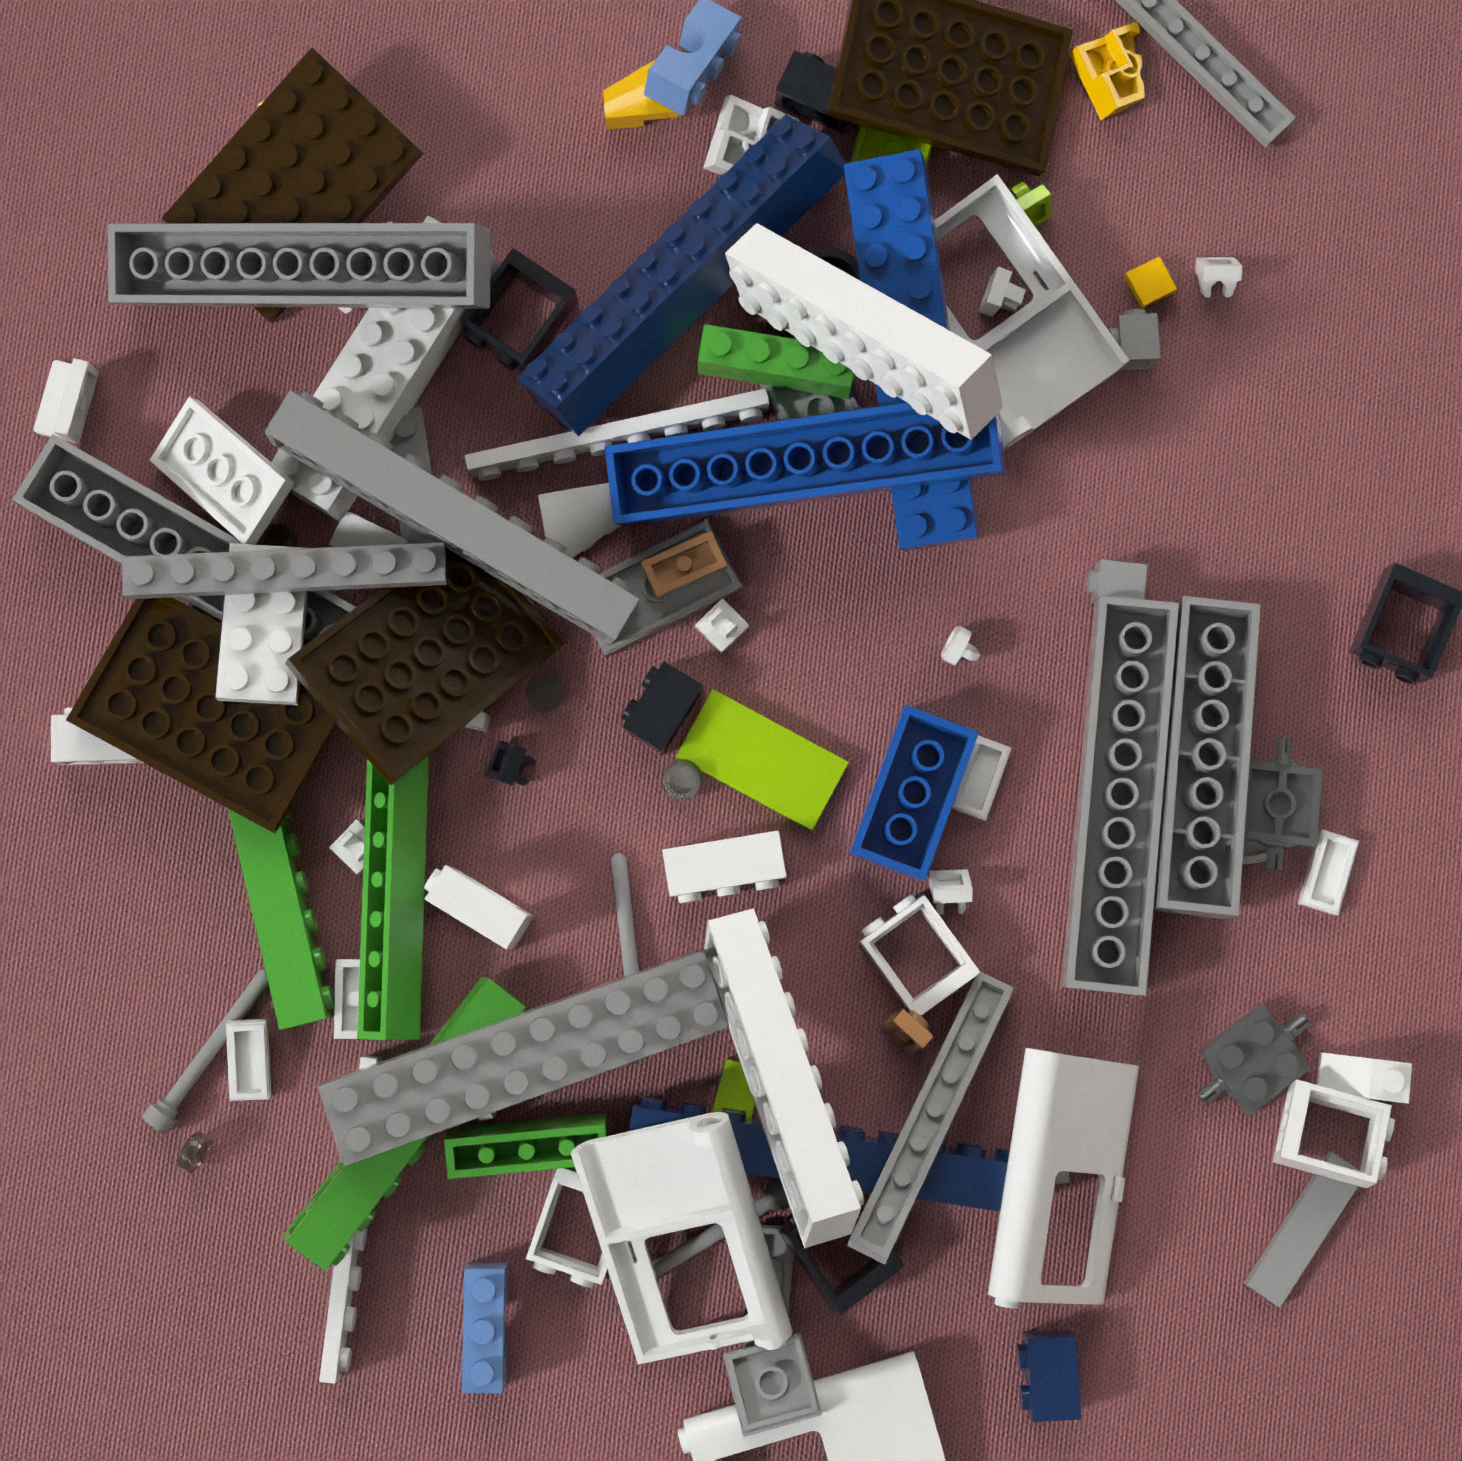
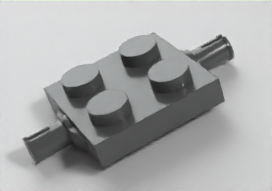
[1244,737,1323,871]
[1196,1004,1312,1116]

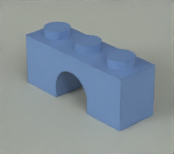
[644,0,742,116]
[462,1262,509,1394]

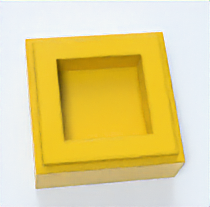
[1124,256,1177,309]

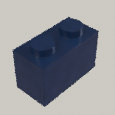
[1016,1330,1081,1422]

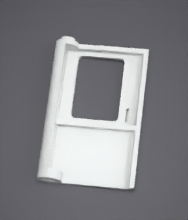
[934,174,1129,450]
[987,1048,1139,1309]
[571,1112,793,1365]
[678,1351,946,1461]

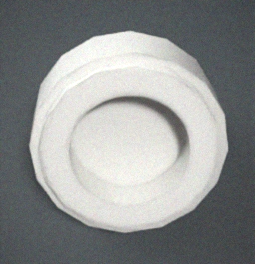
[941,626,980,666]

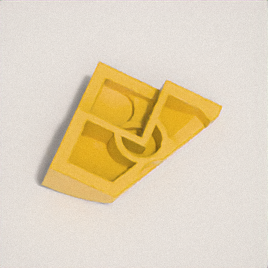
[1068,21,1145,121]
[603,59,681,130]

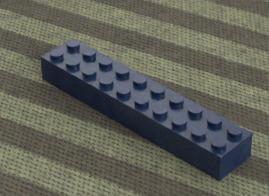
[517,115,845,436]
[629,1096,1010,1211]

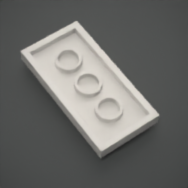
[150,397,295,545]
[215,543,308,705]

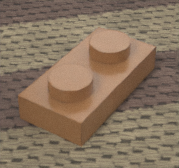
[641,530,727,599]
[880,1009,933,1053]

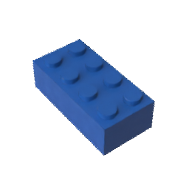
[848,705,979,882]

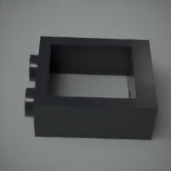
[460,248,578,372]
[1349,563,1462,685]
[778,1205,904,1315]

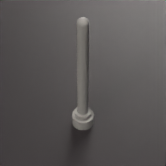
[611,853,639,976]
[141,968,269,1134]
[652,1178,790,1278]

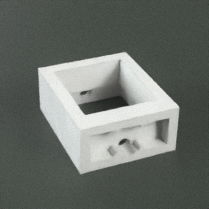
[424,865,534,950]
[858,894,981,1016]
[1272,1079,1395,1188]
[526,1167,607,1288]

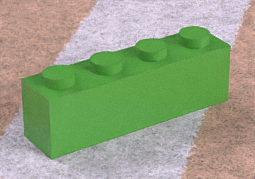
[698,324,853,399]
[444,1113,608,1179]

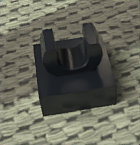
[485,740,536,786]

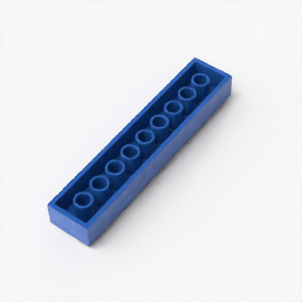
[844,149,981,552]
[605,402,1006,527]

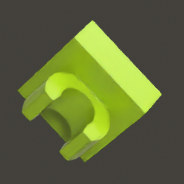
[1010,182,1052,227]

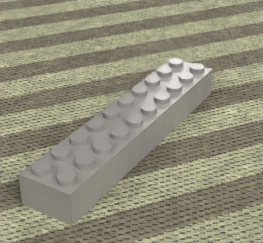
[108,223,491,309]
[265,390,639,645]
[12,434,356,647]
[1061,595,1179,996]
[316,951,729,1166]

